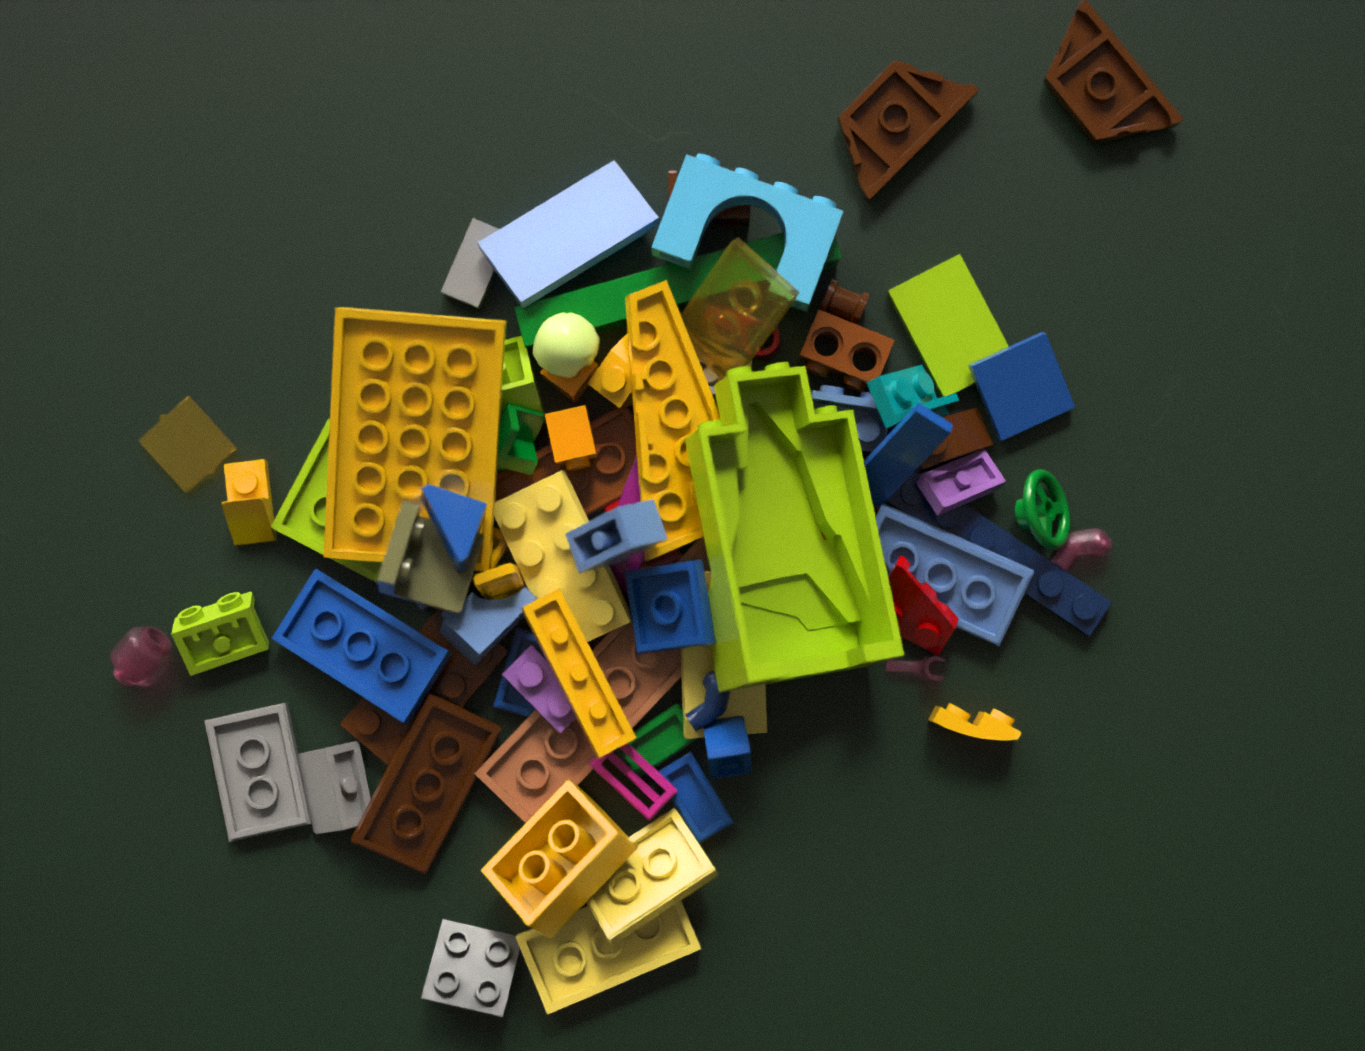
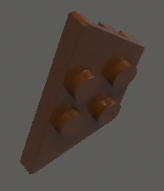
[1043,0,1183,144]
[837,60,979,203]

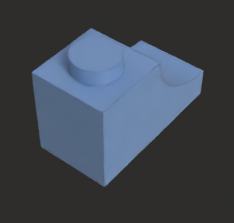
[439,587,537,666]

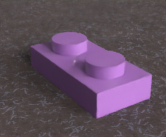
[916,449,1006,516]
[502,645,576,734]

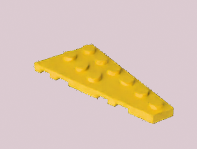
[625,280,721,560]

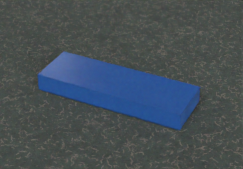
[864,403,953,508]

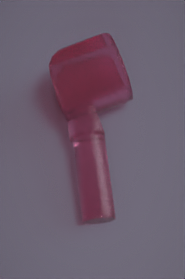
[886,656,946,681]

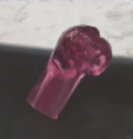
[1051,528,1112,572]

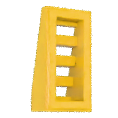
[473,563,527,600]

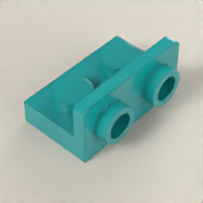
[867,364,959,428]

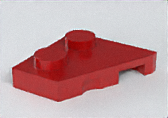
[888,555,959,655]

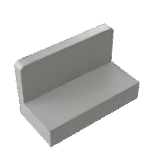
[298,741,371,834]

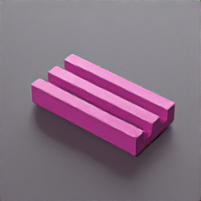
[589,743,678,821]

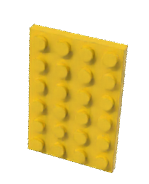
[323,307,506,571]

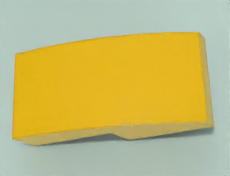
[928,703,1022,740]

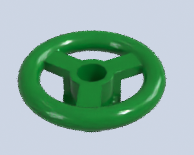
[1015,469,1070,550]

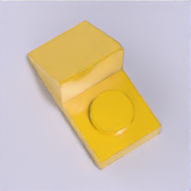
[222,459,277,546]

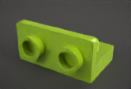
[171,592,269,676]

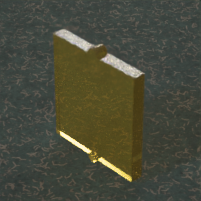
[138,396,237,493]

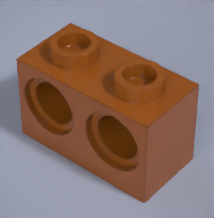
[798,309,895,392]

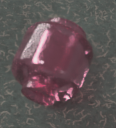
[110,626,173,687]

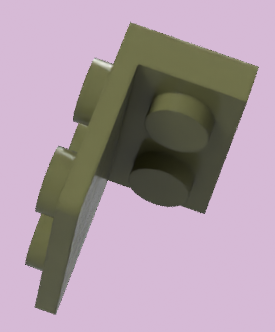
[377,500,484,614]

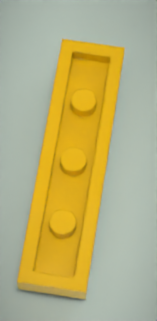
[521,588,636,758]

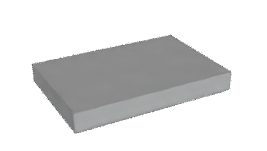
[204,702,311,842]

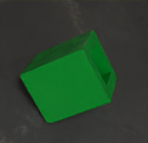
[497,403,545,475]

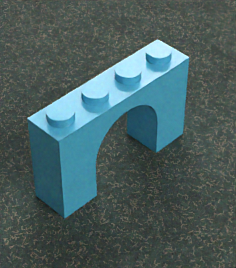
[651,153,843,312]

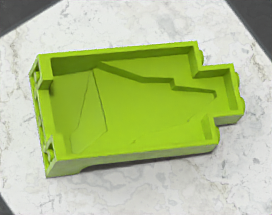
[685,362,904,693]

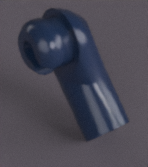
[685,670,731,732]

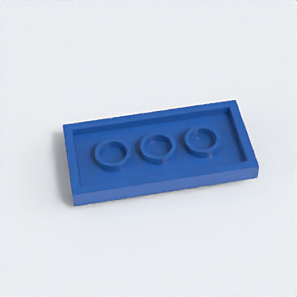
[271,568,453,725]

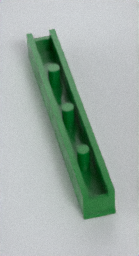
[514,233,842,352]

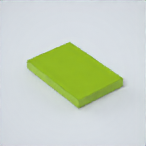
[887,254,1009,397]

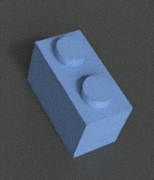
[565,499,667,573]

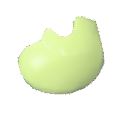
[532,312,600,378]

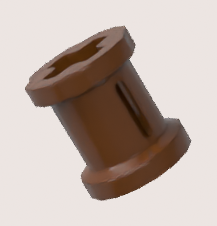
[819,279,870,325]

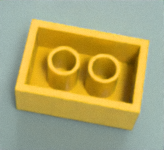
[481,779,638,939]

